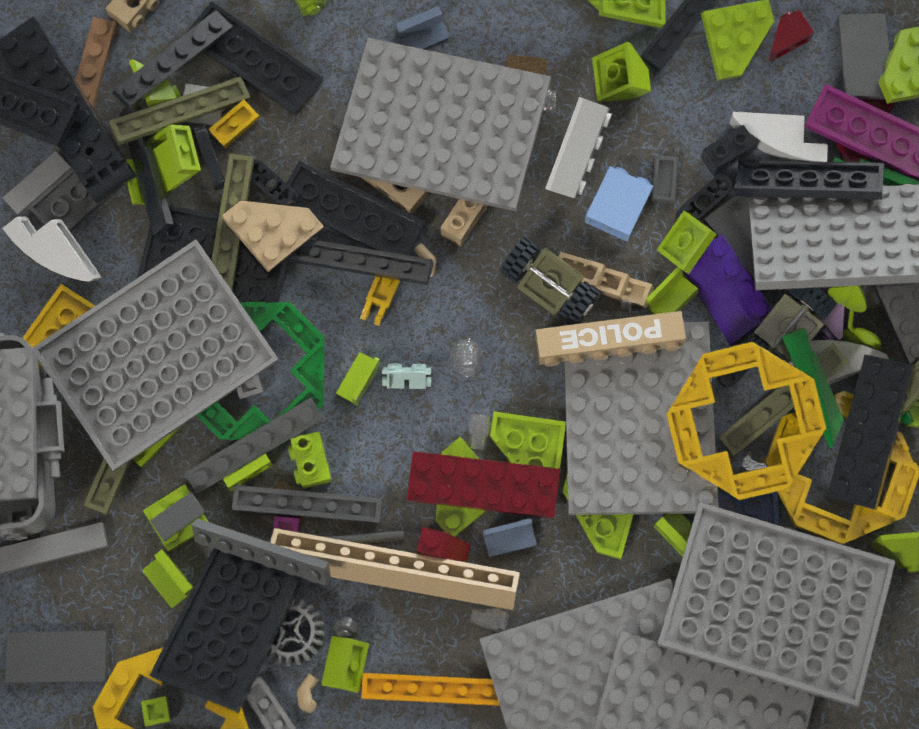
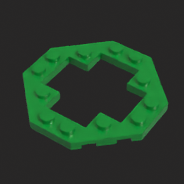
[197,302,325,440]

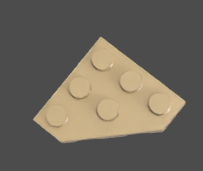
[222,201,324,272]

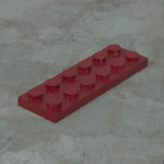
[407,451,560,519]

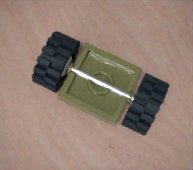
[500,237,601,325]
[750,287,836,361]

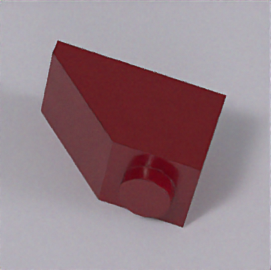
[769,9,814,62]
[417,527,471,563]

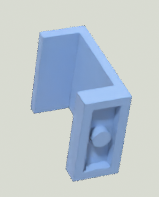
[585,166,653,242]

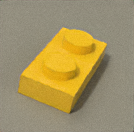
[208,99,260,149]

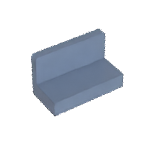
[396,6,449,49]
[483,518,537,558]

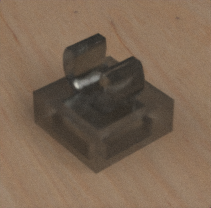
[614,301,640,319]
[737,452,767,474]

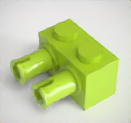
[288,431,332,489]

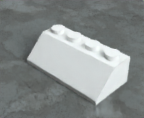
[545,97,612,198]

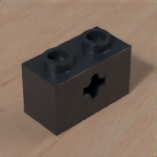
[701,125,757,177]

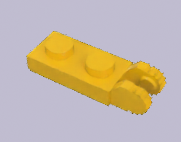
[360,277,401,326]

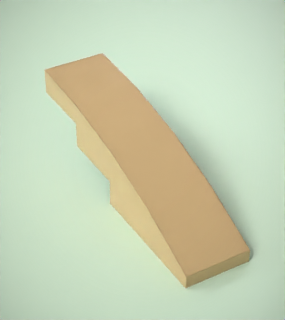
[559,252,654,309]

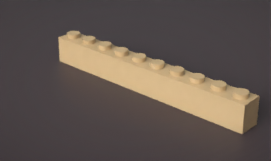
[270,528,520,610]

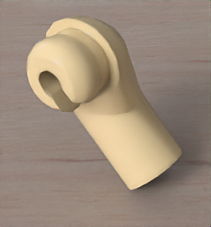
[414,243,437,277]
[297,673,319,713]

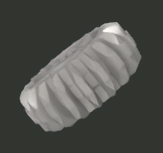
[268,599,325,666]

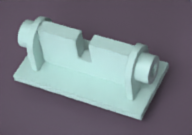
[382,363,432,389]

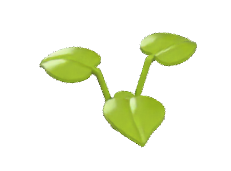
[775,285,883,351]

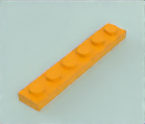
[361,673,500,706]

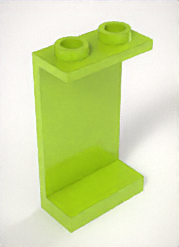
[126,125,201,205]

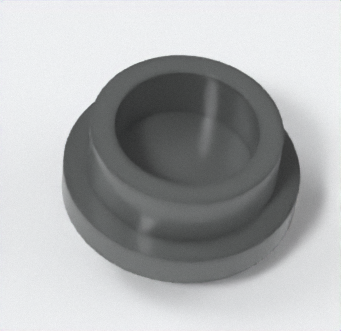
[333,617,358,638]

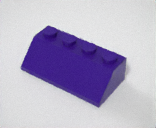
[682,234,772,345]

